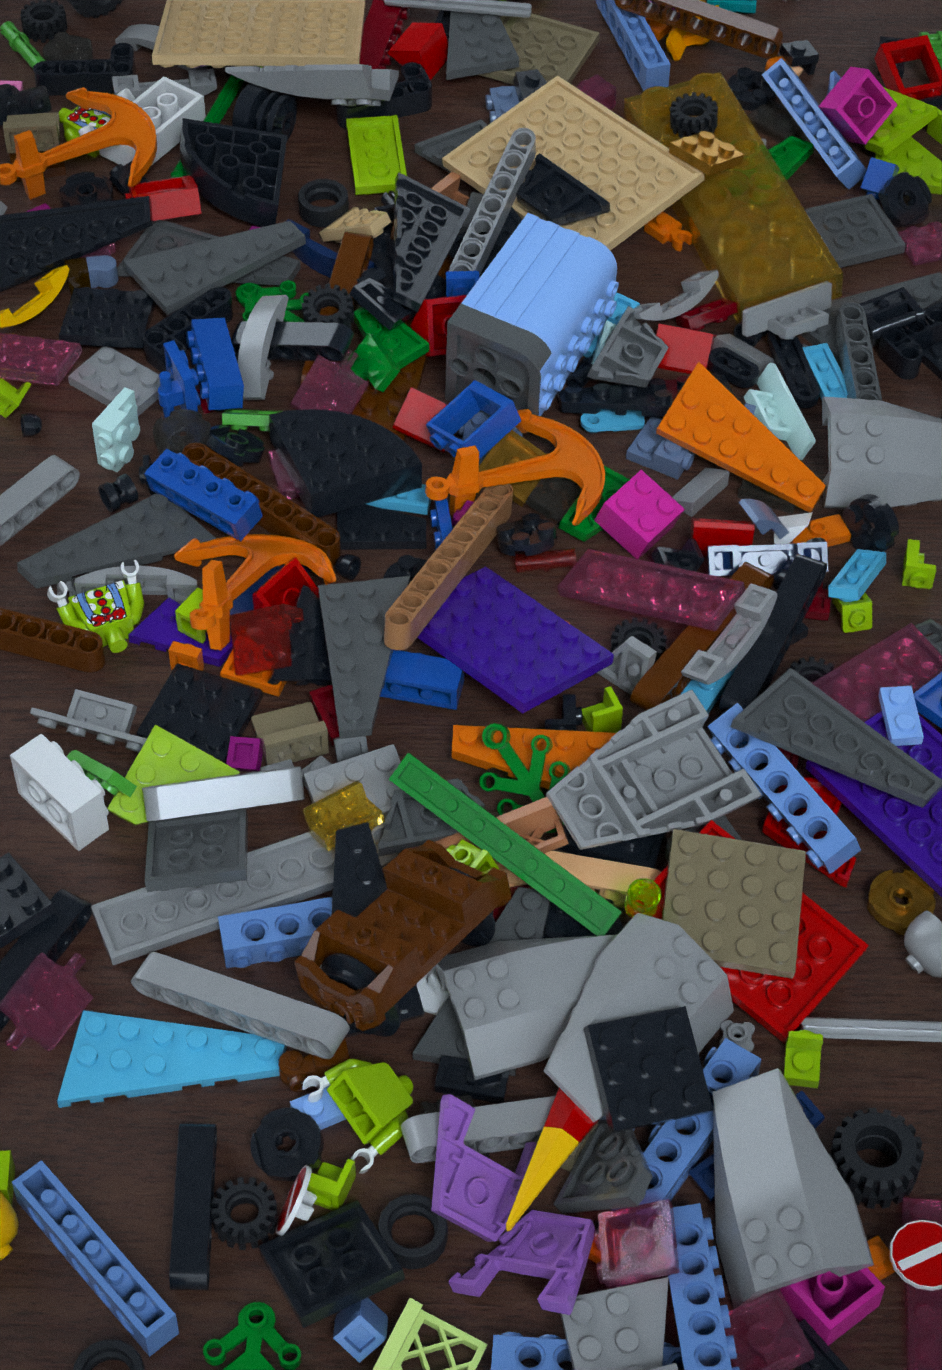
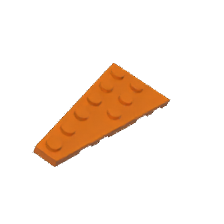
[656,362,826,513]
[452,725,616,789]

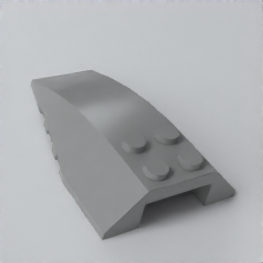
[225,64,399,106]
[822,397,942,509]
[546,690,761,850]
[544,913,734,1122]
[435,934,617,1080]
[713,1068,874,1311]

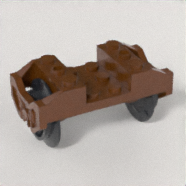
[294,839,512,1037]

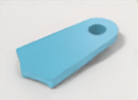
[580,409,645,433]

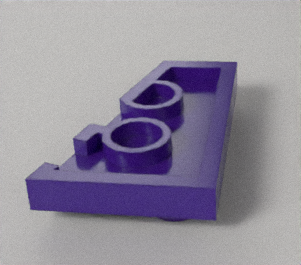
[128,597,237,667]

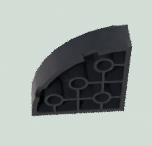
[180,118,287,227]
[269,409,422,518]

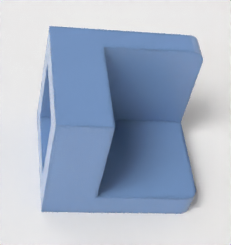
[333,1298,388,1363]

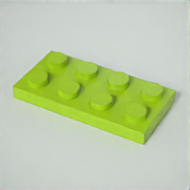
[346,115,407,195]

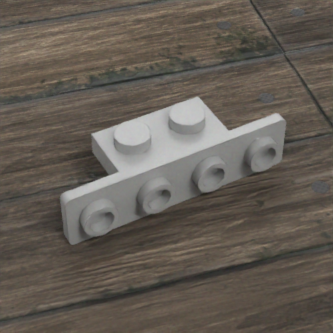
[742,281,832,340]
[30,689,147,753]

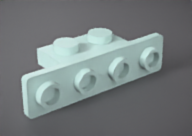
[744,363,816,460]

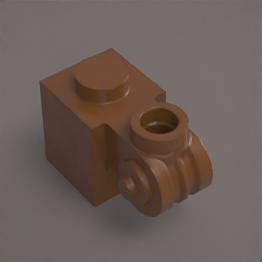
[279,1038,350,1092]

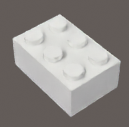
[10,734,109,851]

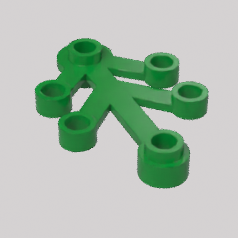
[236,280,309,322]
[479,723,571,833]
[203,1302,302,1370]

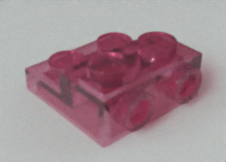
[594,1199,679,1289]
[725,1289,815,1370]

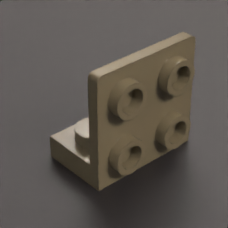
[3,112,60,154]
[251,702,329,766]

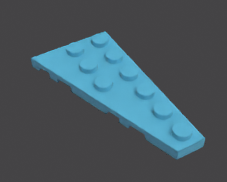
[57,1010,287,1108]

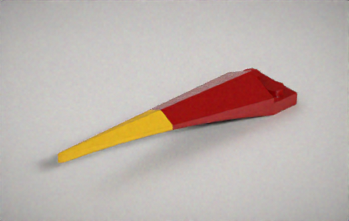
[506,1088,601,1232]

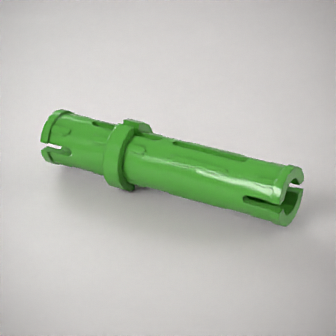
[0,21,46,69]

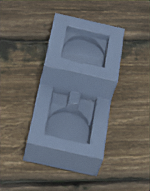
[739,499,789,539]

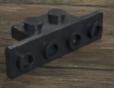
[0,84,52,126]

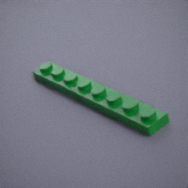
[389,753,623,936]

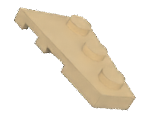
[319,207,391,243]

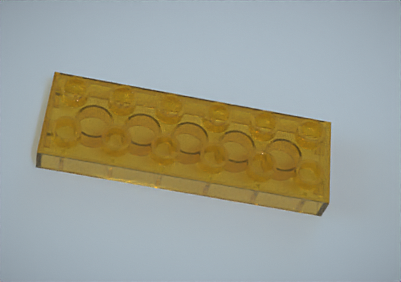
[624,72,843,323]

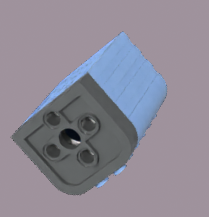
[445,213,619,416]

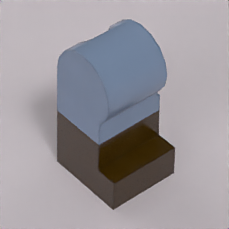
[65,255,119,296]

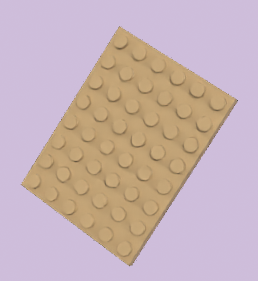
[152,0,366,68]
[442,75,705,251]

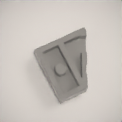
[597,636,657,695]

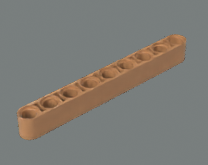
[384,484,513,650]

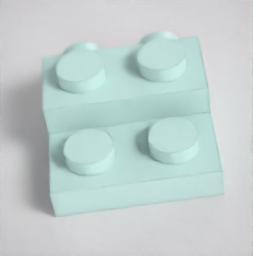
[92,387,140,472]

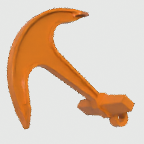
[0,87,157,200]
[425,409,605,526]
[174,534,336,651]

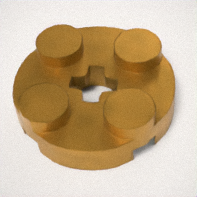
[867,869,936,935]

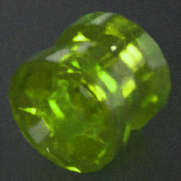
[624,878,661,918]

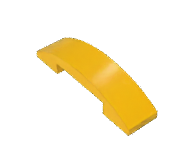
[0,265,70,329]

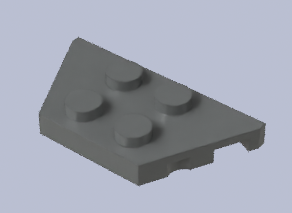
[587,306,669,388]
[378,778,485,856]

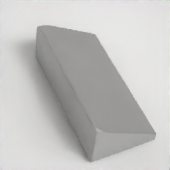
[713,333,774,375]
[672,468,729,517]

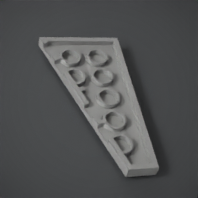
[560,1277,669,1370]

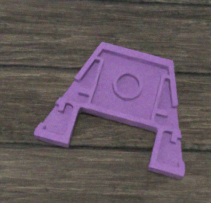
[431,1094,537,1242]
[448,1210,596,1315]

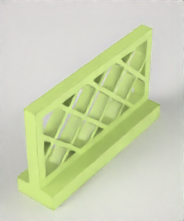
[373,1298,488,1370]

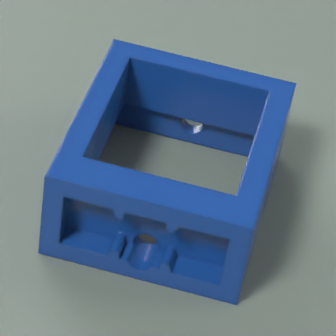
[426,380,521,459]

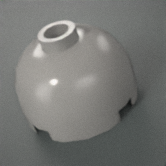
[904,910,942,978]

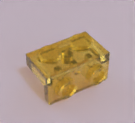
[303,781,385,852]

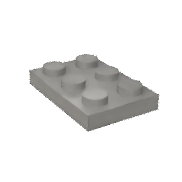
[68,346,160,416]
[303,744,401,827]

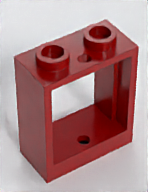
[874,35,942,100]
[125,176,202,221]

